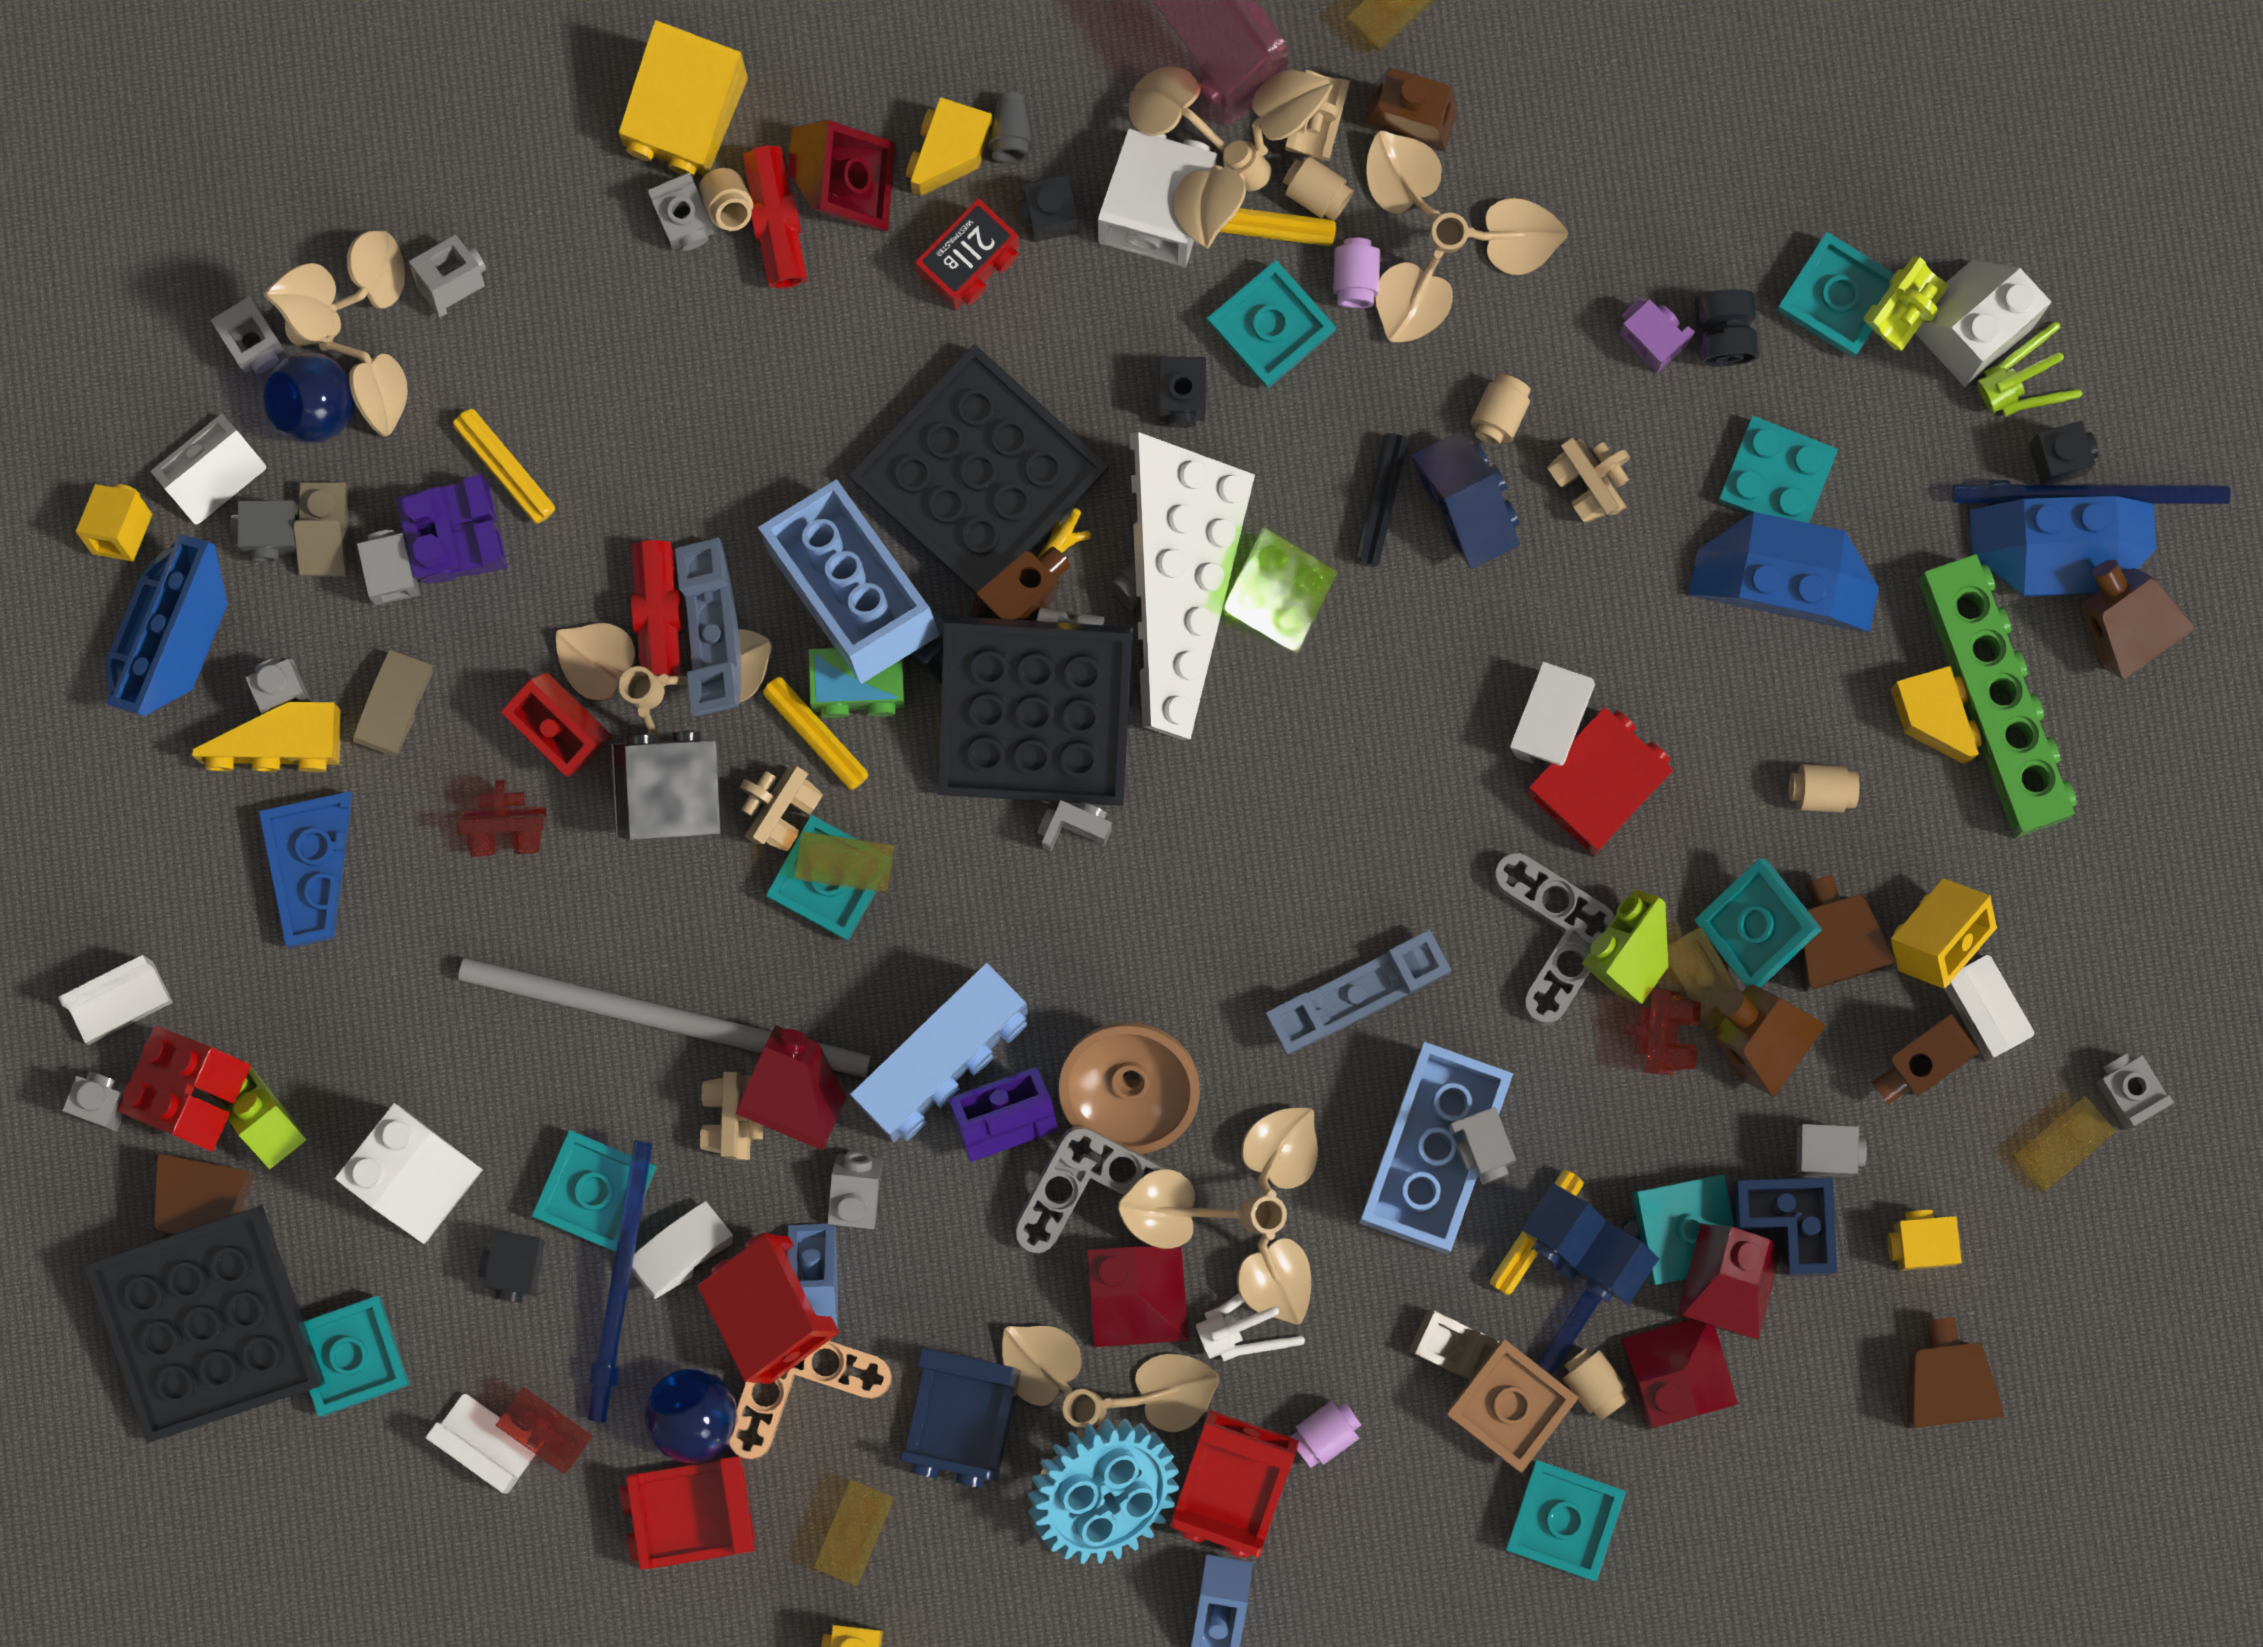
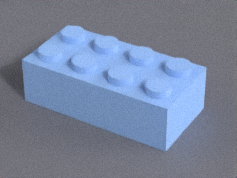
[758,479,940,684]
[850,963,1028,1143]
[1359,1042,1513,1255]

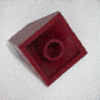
[788,120,896,232]
[735,1025,847,1151]
[1677,1223,1782,1340]
[1088,1247,1188,1348]
[1620,1319,1738,1430]

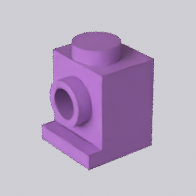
[1619,298,1695,373]

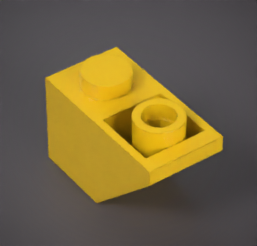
[906,97,993,196]
[1890,666,1982,764]

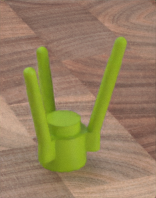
[1977,322,2082,417]

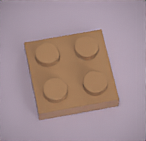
[1445,1339,1579,1473]

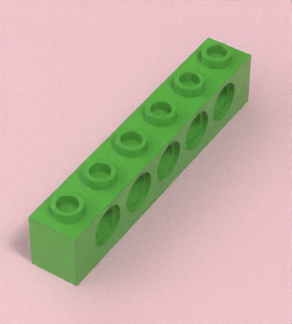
[1918,554,2077,839]

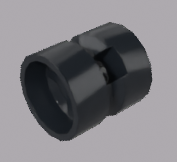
[1694,289,1760,367]

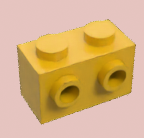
[1891,878,1997,989]

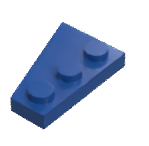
[259,791,353,949]

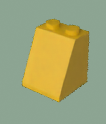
[619,20,748,177]

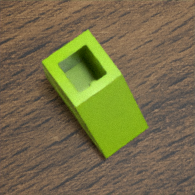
[1582,889,1669,1004]
[213,1061,307,1169]

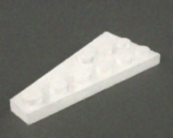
[1129,432,1255,740]

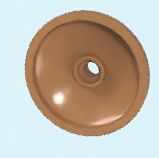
[1059,1022,1200,1154]

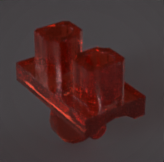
[458,780,548,857]
[1622,989,1701,1076]
[495,1386,593,1475]

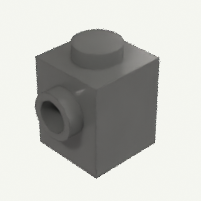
[230,500,299,563]

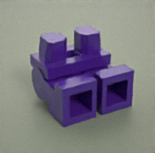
[396,474,508,583]

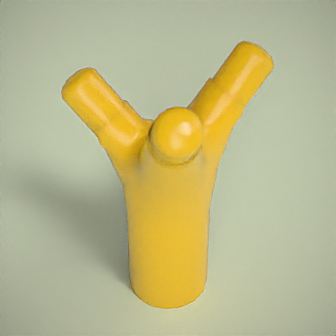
[1037,508,1091,558]

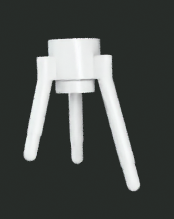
[1196,1293,1305,1361]

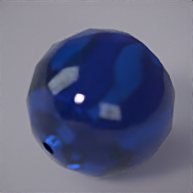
[263,352,355,444]
[643,1368,738,1463]

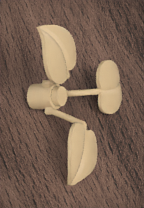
[1129,67,1333,249]
[1366,131,1568,343]
[263,231,408,437]
[556,623,772,741]
[1118,1108,1318,1325]
[1002,1326,1220,1475]

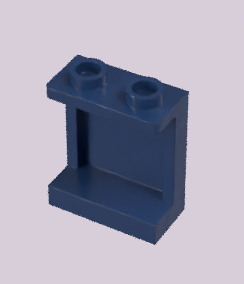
[899,1348,1021,1488]

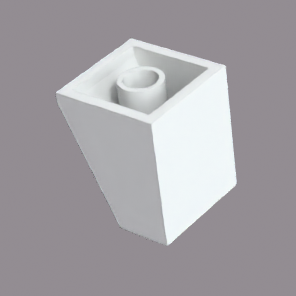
[1098,129,1217,267]
[1915,260,2051,387]
[335,1103,483,1244]

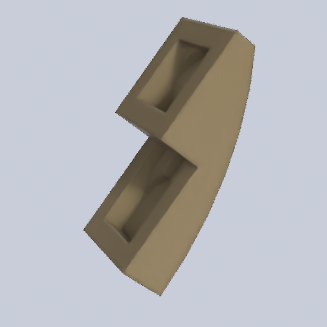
[353,650,433,758]
[1408,1309,1500,1381]

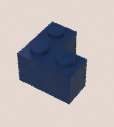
[1411,431,1520,569]
[1732,1178,1837,1277]
[1522,1183,1659,1305]

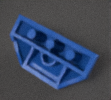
[1969,496,2156,597]
[1688,512,1879,633]
[106,533,228,717]

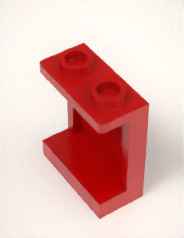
[1526,707,1673,857]
[697,1233,840,1384]
[1170,1409,1299,1558]
[620,1456,757,1570]

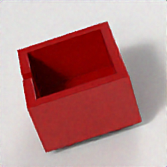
[116,1025,251,1152]

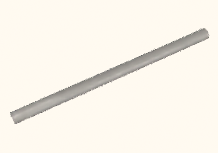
[458,958,872,1078]

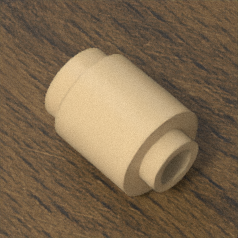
[1283,156,1354,221]
[698,168,753,231]
[1470,374,1531,446]
[1788,764,1859,813]
[1562,1348,1630,1421]

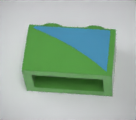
[809,648,906,718]

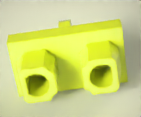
[1864,256,1949,351]

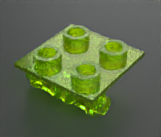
[1222,528,1338,653]

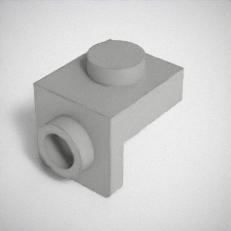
[1037,800,1112,852]
[828,1151,883,1229]

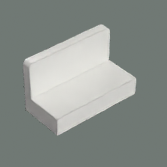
[150,413,266,524]
[1510,662,1595,766]
[58,955,173,1045]
[1944,955,2034,1062]
[426,1394,539,1494]

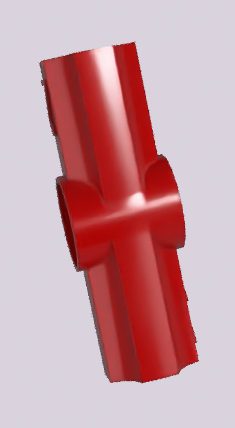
[743,145,808,289]
[631,540,682,677]

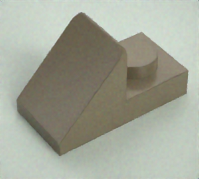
[294,483,349,577]

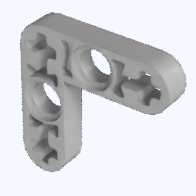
[1494,853,1615,1025]
[1015,1125,1170,1253]

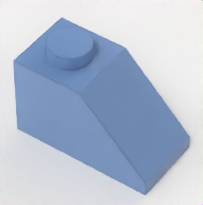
[787,1224,838,1328]
[1191,1554,1253,1647]

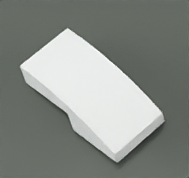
[627,1201,733,1300]

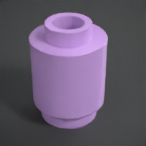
[1333,238,1380,308]
[1290,1400,1362,1468]

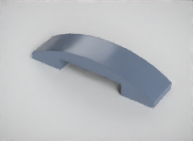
[675,538,741,717]
[1265,930,1452,1056]

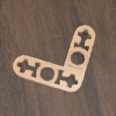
[729,1341,892,1459]

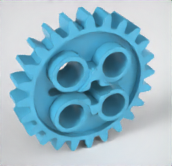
[1028,1419,1179,1564]

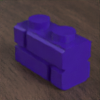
[948,1067,1058,1162]

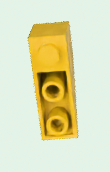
[192,702,341,772]

